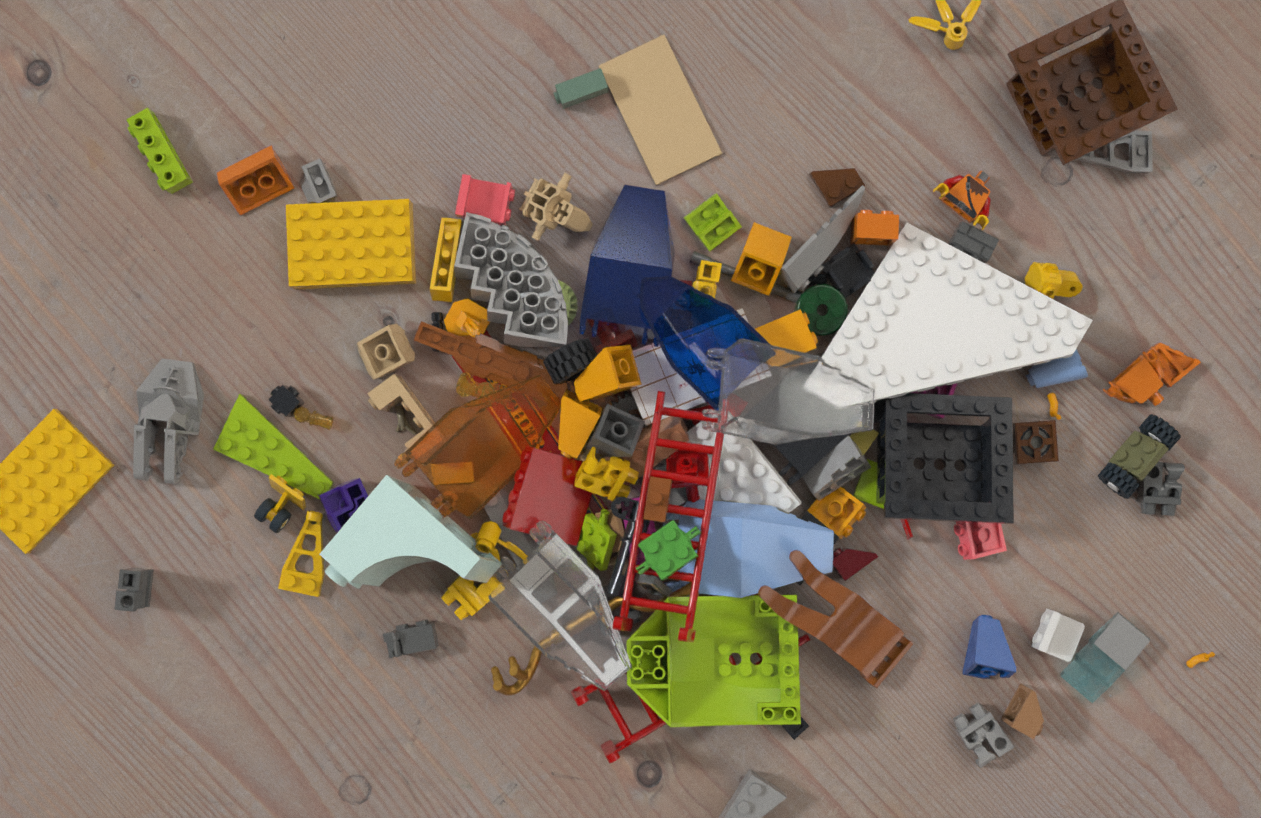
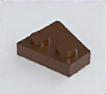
[809,168,865,207]

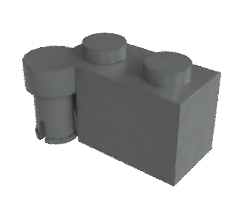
[383,619,439,658]

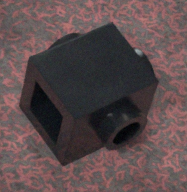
[268,385,305,417]

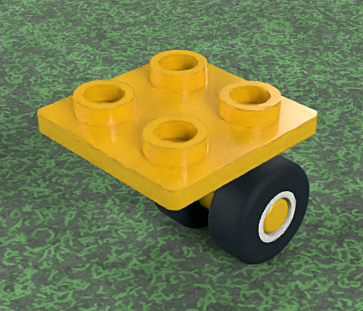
[254,474,306,533]

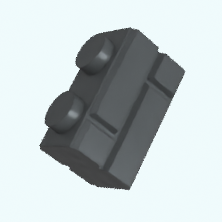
[948,221,999,263]

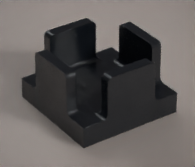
[822,243,875,298]

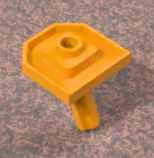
[444,298,490,337]

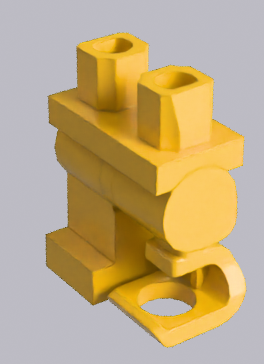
[691,260,722,306]
[575,446,639,501]
[441,575,504,620]

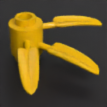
[908,0,982,50]
[470,521,530,572]

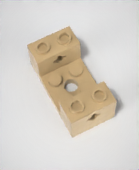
[367,374,449,461]

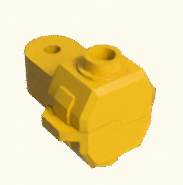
[1025,262,1083,299]

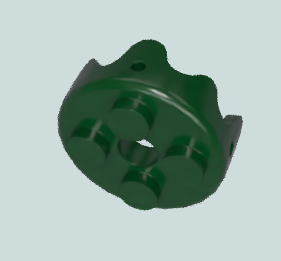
[794,284,848,336]

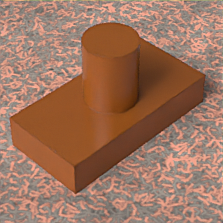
[643,476,672,523]

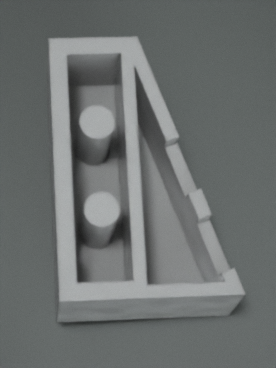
[803,435,871,500]
[718,769,787,818]

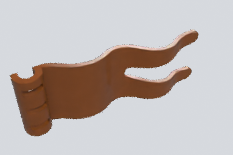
[758,550,913,689]

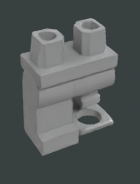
[953,703,1014,768]

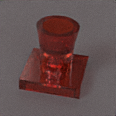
[587,308,638,355]

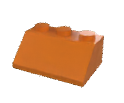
[217,145,294,216]

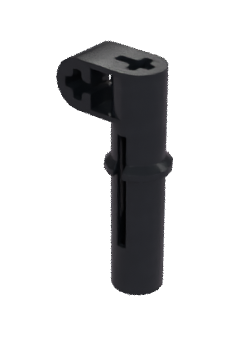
[606,497,650,598]

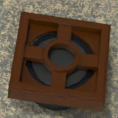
[1012,420,1059,464]

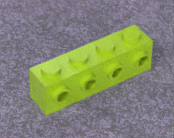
[126,108,193,194]

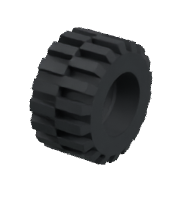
[543,338,597,384]

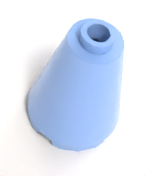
[1026,349,1088,388]

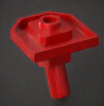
[666,450,709,503]

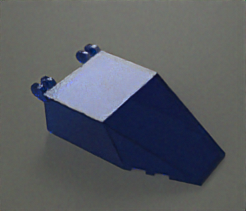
[580,185,675,347]

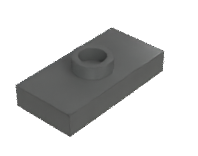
[634,573,672,597]

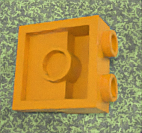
[807,487,867,539]

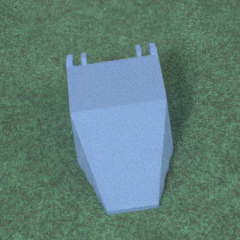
[663,499,834,598]

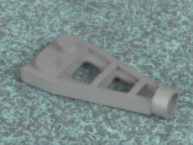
[1076,131,1153,173]

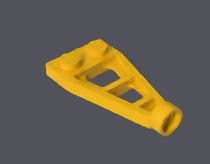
[278,510,324,597]

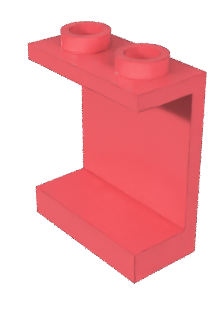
[455,174,515,226]

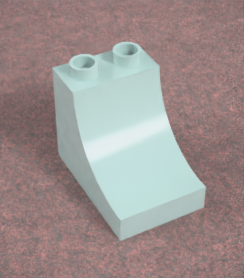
[320,475,502,589]

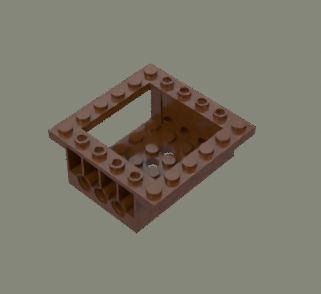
[1006,0,1178,165]

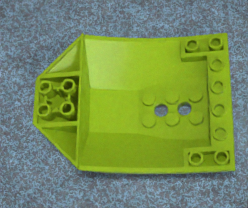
[627,595,801,727]

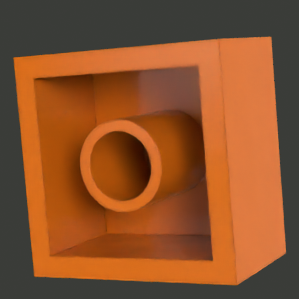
[850,210,899,246]

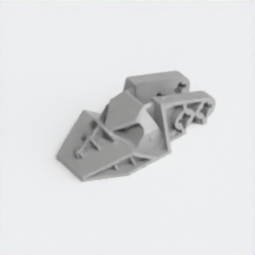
[133,359,204,485]

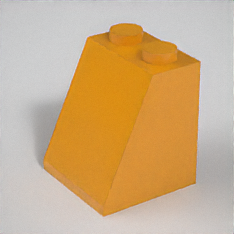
[731,222,792,296]
[752,309,818,369]
[574,345,642,402]
[558,389,602,459]

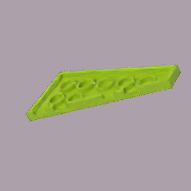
[213,394,334,499]

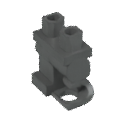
[1137,462,1185,516]
[114,568,154,612]

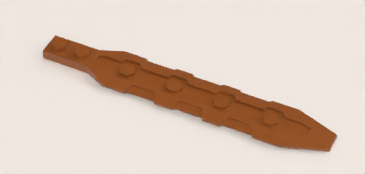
[414,321,641,416]

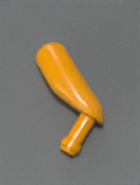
[1047,392,1062,420]
[1186,652,1215,668]

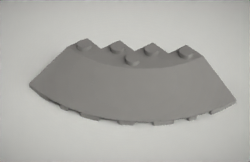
[454,212,568,347]

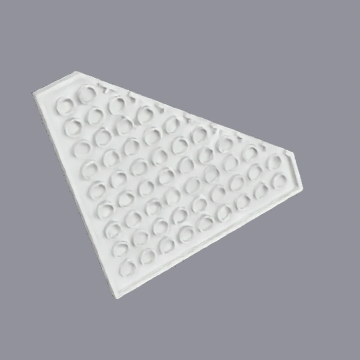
[803,223,1093,410]

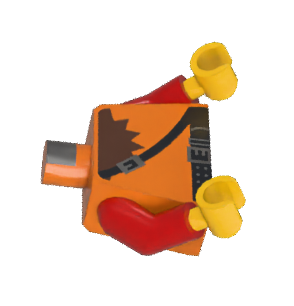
[933,171,991,230]

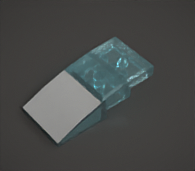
[1060,612,1150,703]

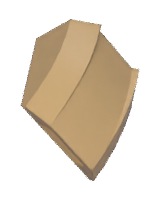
[357,324,415,380]

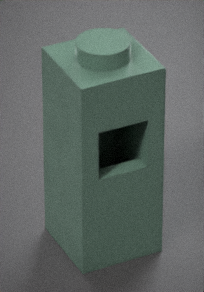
[553,68,608,109]

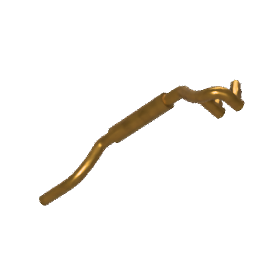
[491,582,692,696]

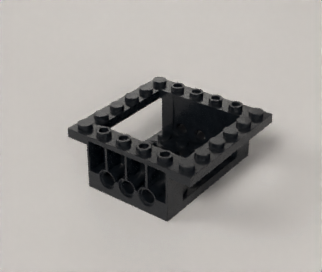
[876,393,1014,524]

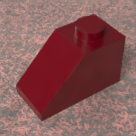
[833,547,878,581]

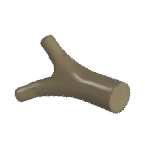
[395,405,416,435]

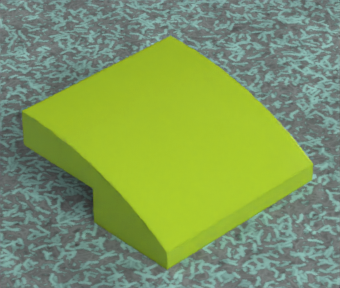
[683,193,742,251]

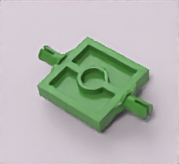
[636,520,701,581]

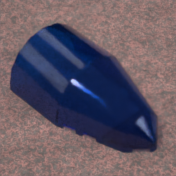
[640,276,776,412]

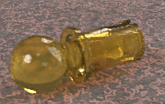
[294,407,334,430]

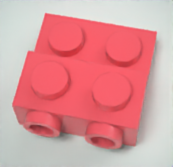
[954,522,1007,560]

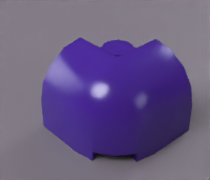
[318,478,368,533]

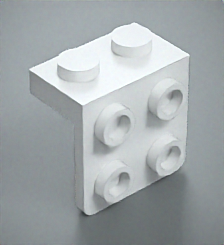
[1031,608,1085,662]

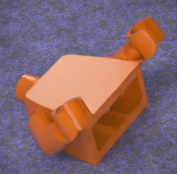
[1103,346,1164,406]

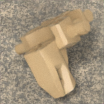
[519,173,593,241]

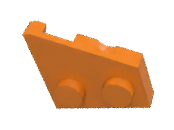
[1142,342,1201,388]

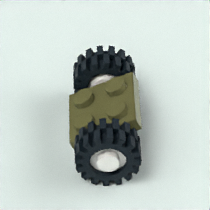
[1098,414,1181,499]

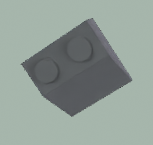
[587,404,645,457]

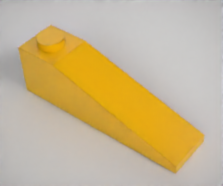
[430,217,462,302]

